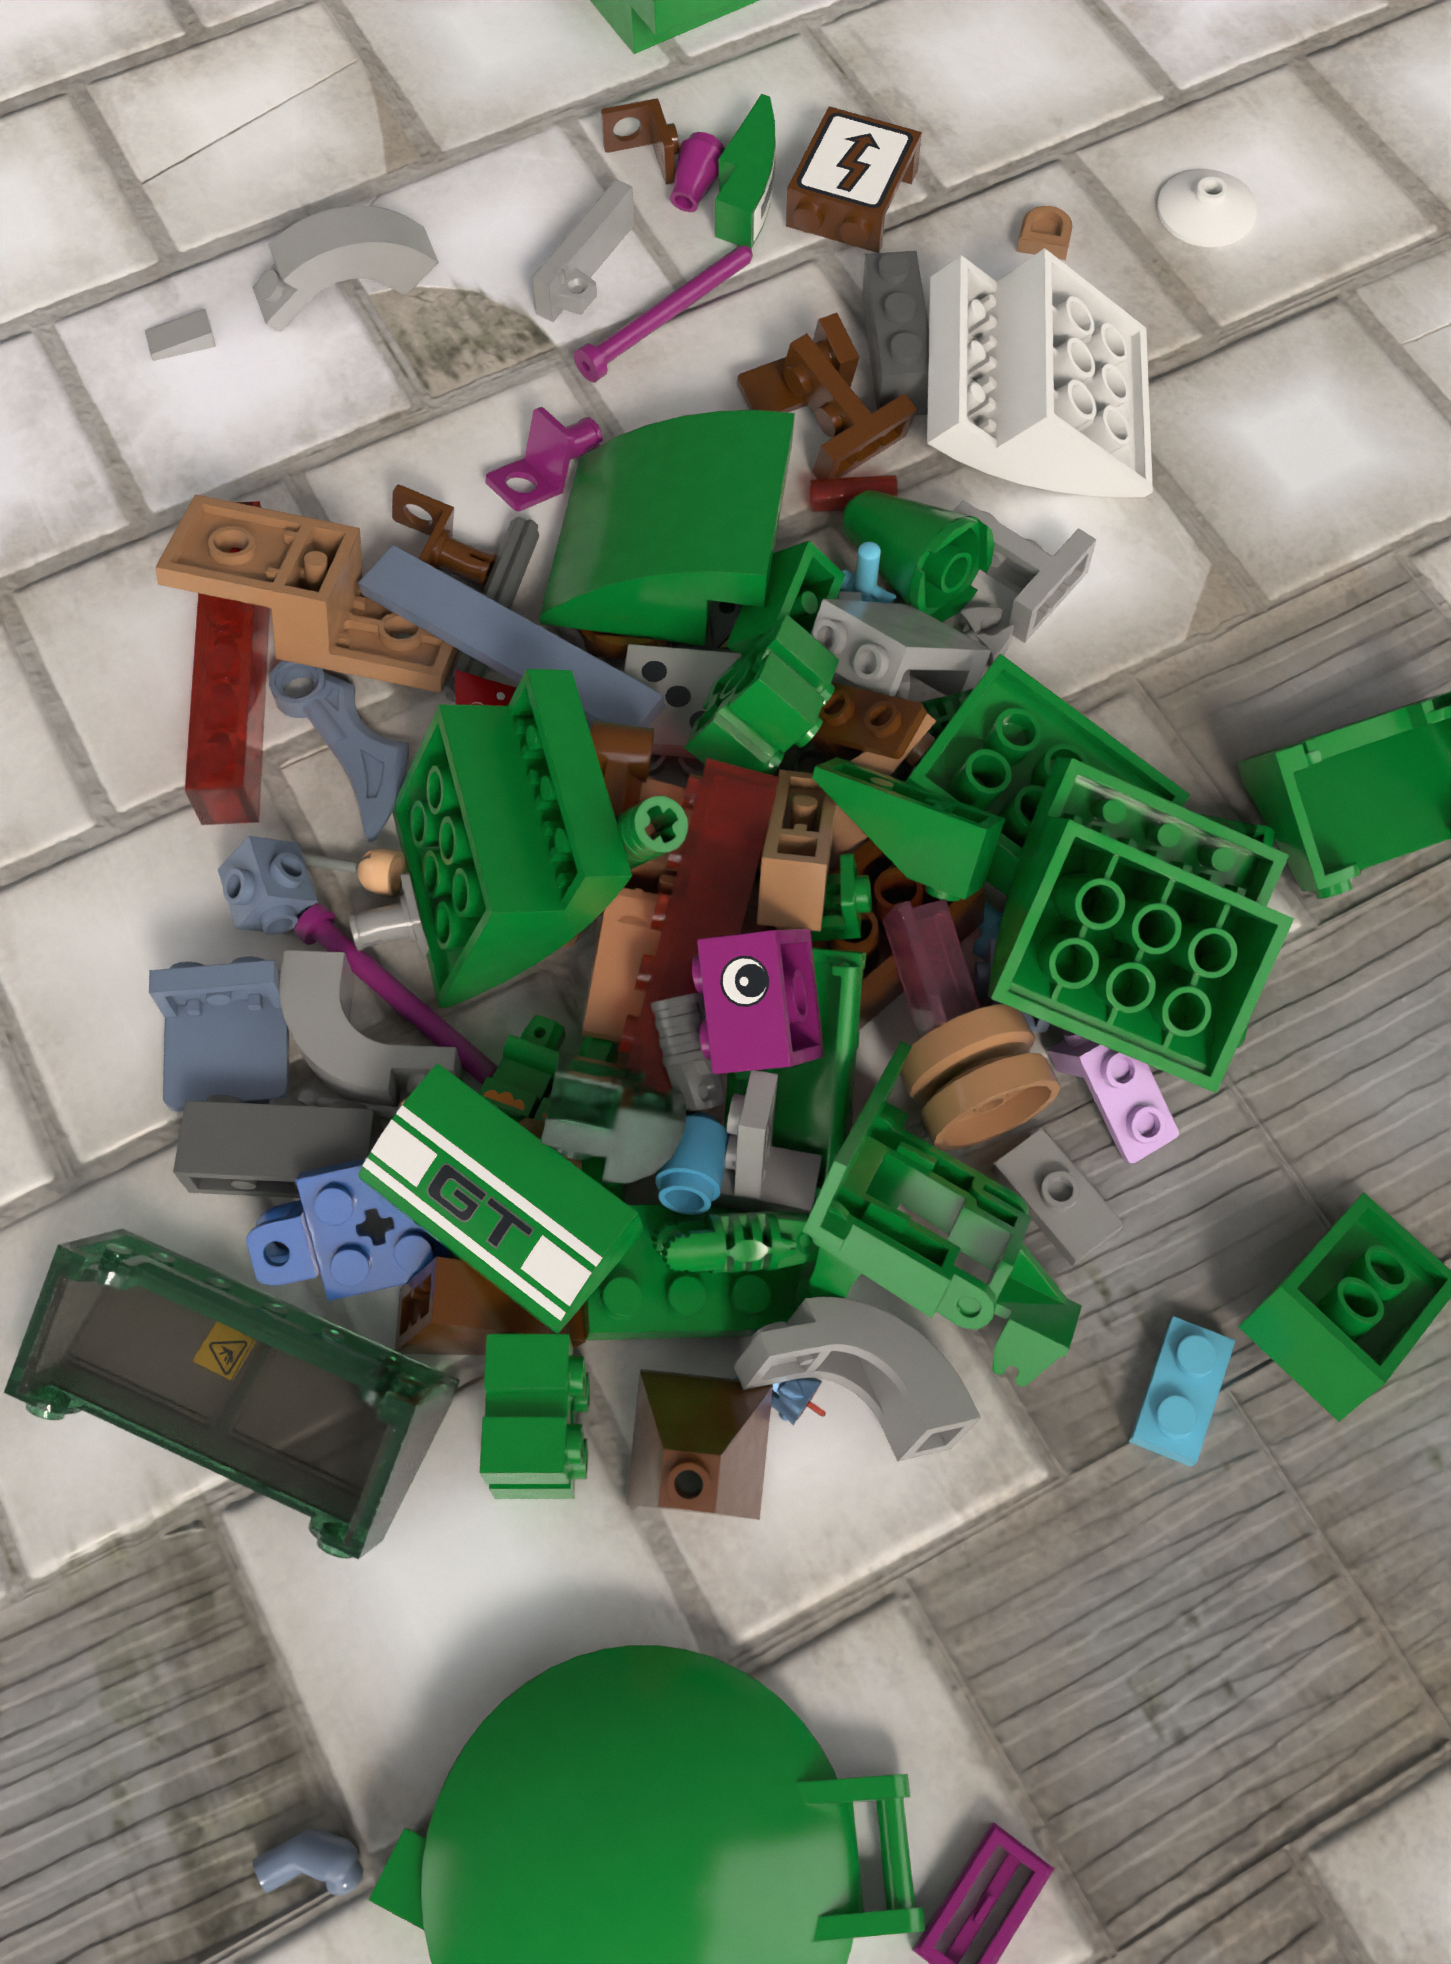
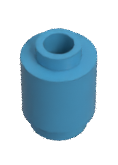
[655,1112,730,1215]

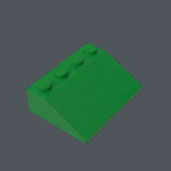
[905,654,1190,897]

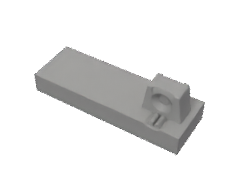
[532,179,635,322]

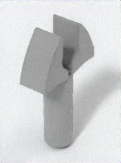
[958,607,1014,666]

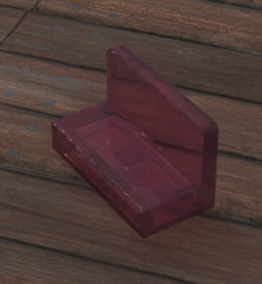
[882,899,980,1038]

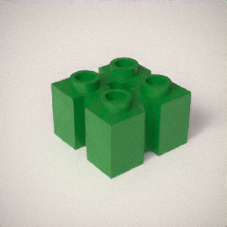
[684,614,839,792]
[480,1334,590,1499]

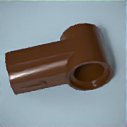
[591,719,654,816]

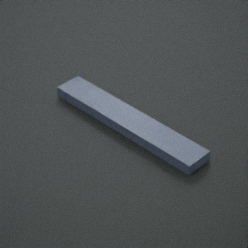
[358,545,665,727]

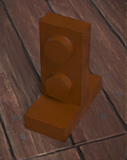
[782,333,917,488]

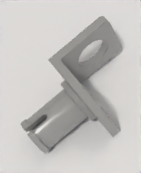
[348,873,429,960]

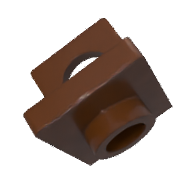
[601,98,679,185]

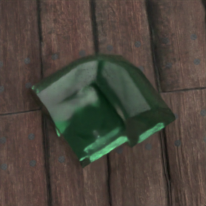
[540,1052,686,1184]

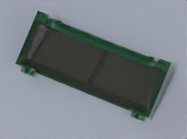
[4,1228,460,1560]

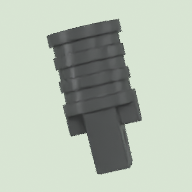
[650,993,724,1113]

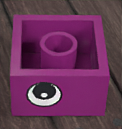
[692,929,825,1074]

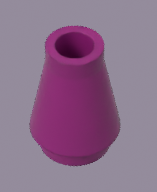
[670,132,725,212]

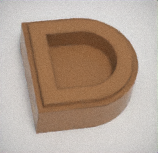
[1016,206,1073,260]

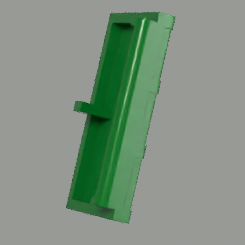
[724,947,866,1205]

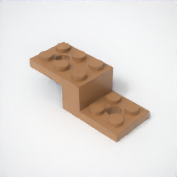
[155,494,458,693]

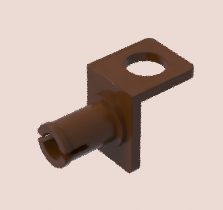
[392,484,497,587]

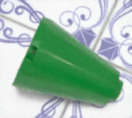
[842,490,995,622]

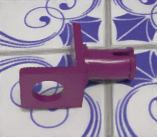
[485,407,603,511]

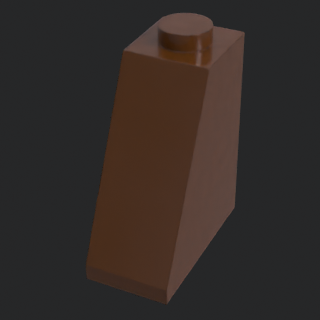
[394,1257,586,1355]

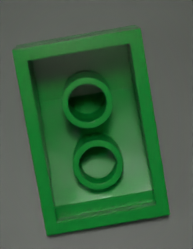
[1238,1192,1451,1422]

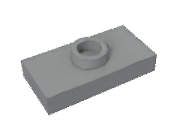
[991,1128,1124,1267]

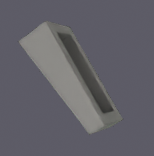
[145,309,216,361]

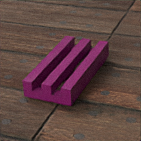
[911,1822,1055,1964]

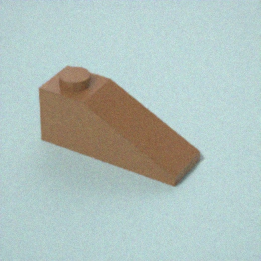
[757,770,837,931]

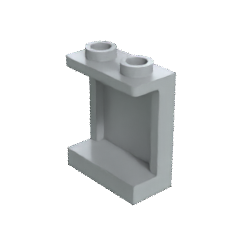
[810,599,992,696]

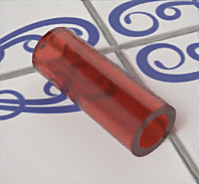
[809,475,898,513]

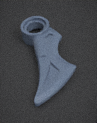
[269,660,409,842]

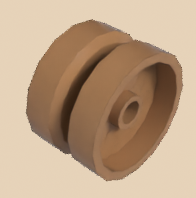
[899,1004,1061,1151]

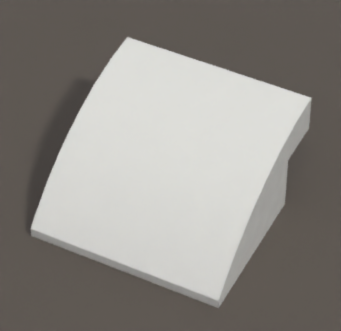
[927,248,1153,498]

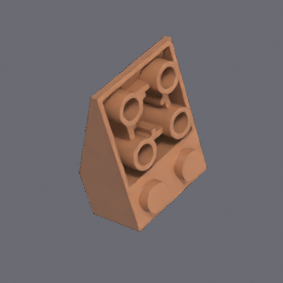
[581,854,733,1050]

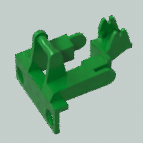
[803,1041,1082,1386]

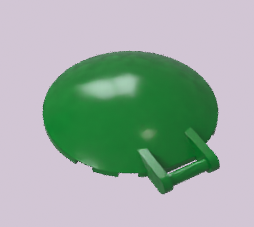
[421,1645,925,1964]

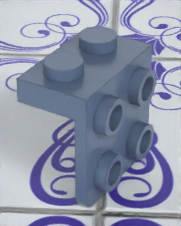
[149,956,289,1112]

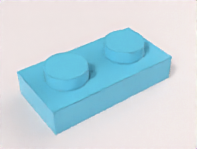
[1129,1316,1236,1467]

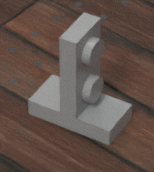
[953,500,1096,643]
[711,1070,822,1214]

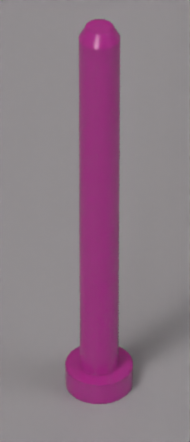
[574,246,753,383]
[294,903,498,1085]

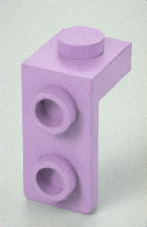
[1047,1030,1179,1164]

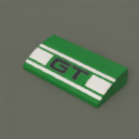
[358,1063,644,1334]

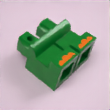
[478,1015,618,1142]

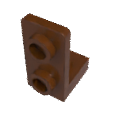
[737,312,859,412]
[810,682,927,762]

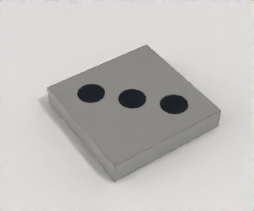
[624,644,741,758]

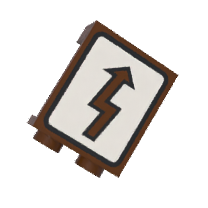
[786,106,922,253]

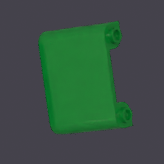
[1236,691,1451,899]

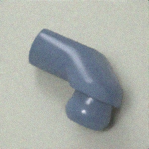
[252,1828,364,1895]

